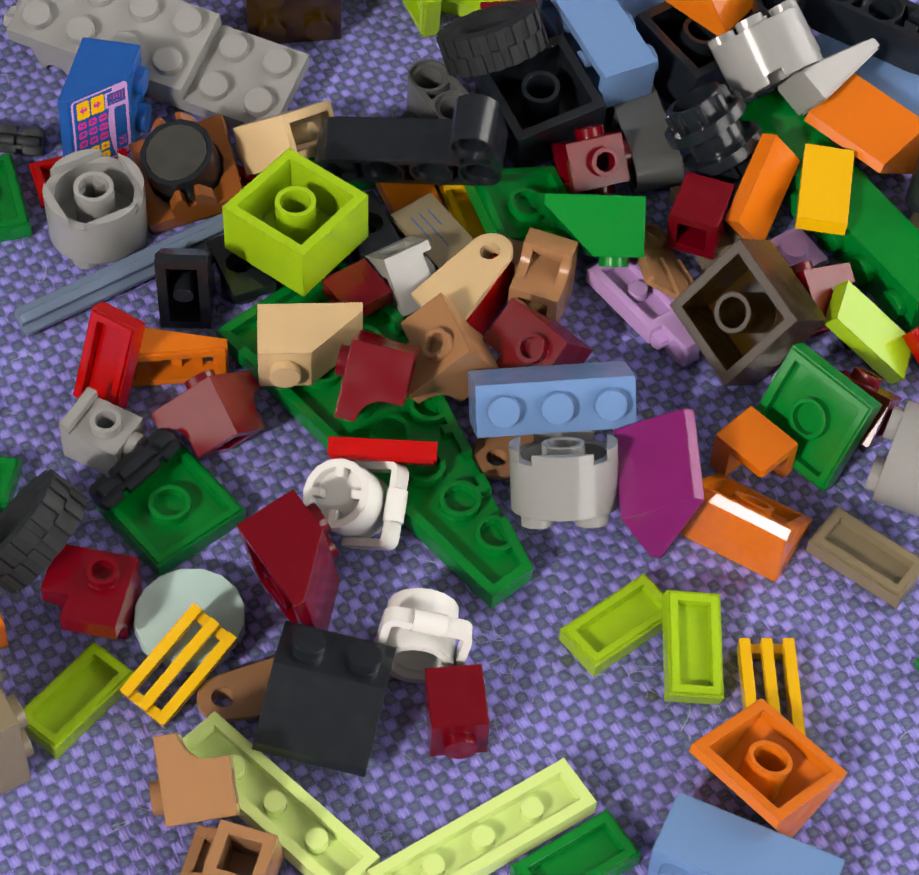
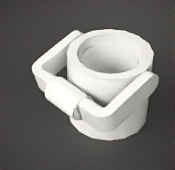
[303,458,409,551]
[374,588,473,684]

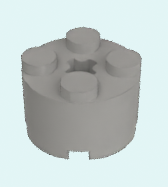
[707,0,823,102]
[42,149,148,270]
[864,400,919,517]
[509,430,619,529]

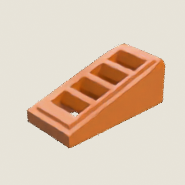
[131,327,229,387]

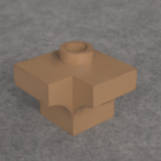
[508,227,579,322]
[400,293,500,403]
[149,733,241,827]
[180,819,284,875]

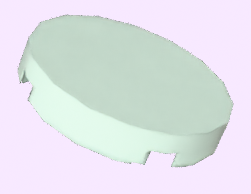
[134,569,245,672]

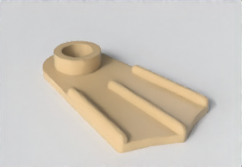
[411,233,514,320]

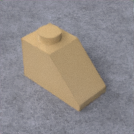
[233,99,334,176]
[257,302,363,388]

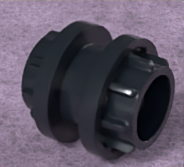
[664,82,763,184]

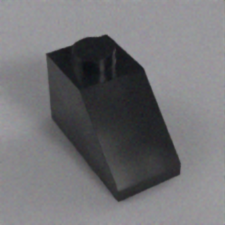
[154,247,215,329]

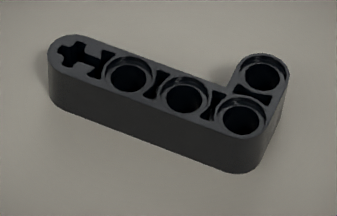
[751,0,919,75]
[314,93,508,186]

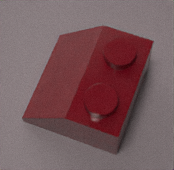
[236,489,340,631]

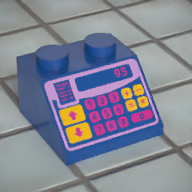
[58,37,152,158]

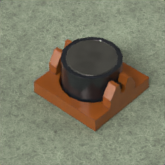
[129,111,243,234]

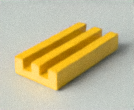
[120,602,238,729]
[737,638,806,736]

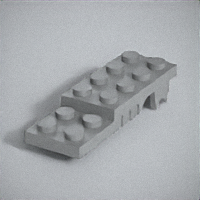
[3,0,310,128]

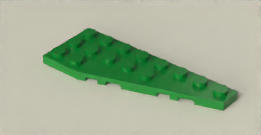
[216,261,533,609]

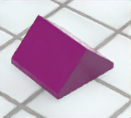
[613,408,704,558]

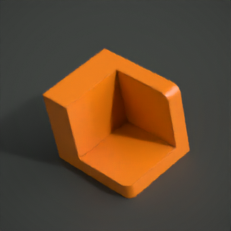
[709,406,798,478]

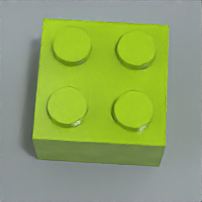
[222,148,368,297]

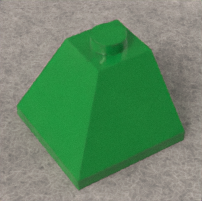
[529,193,646,267]

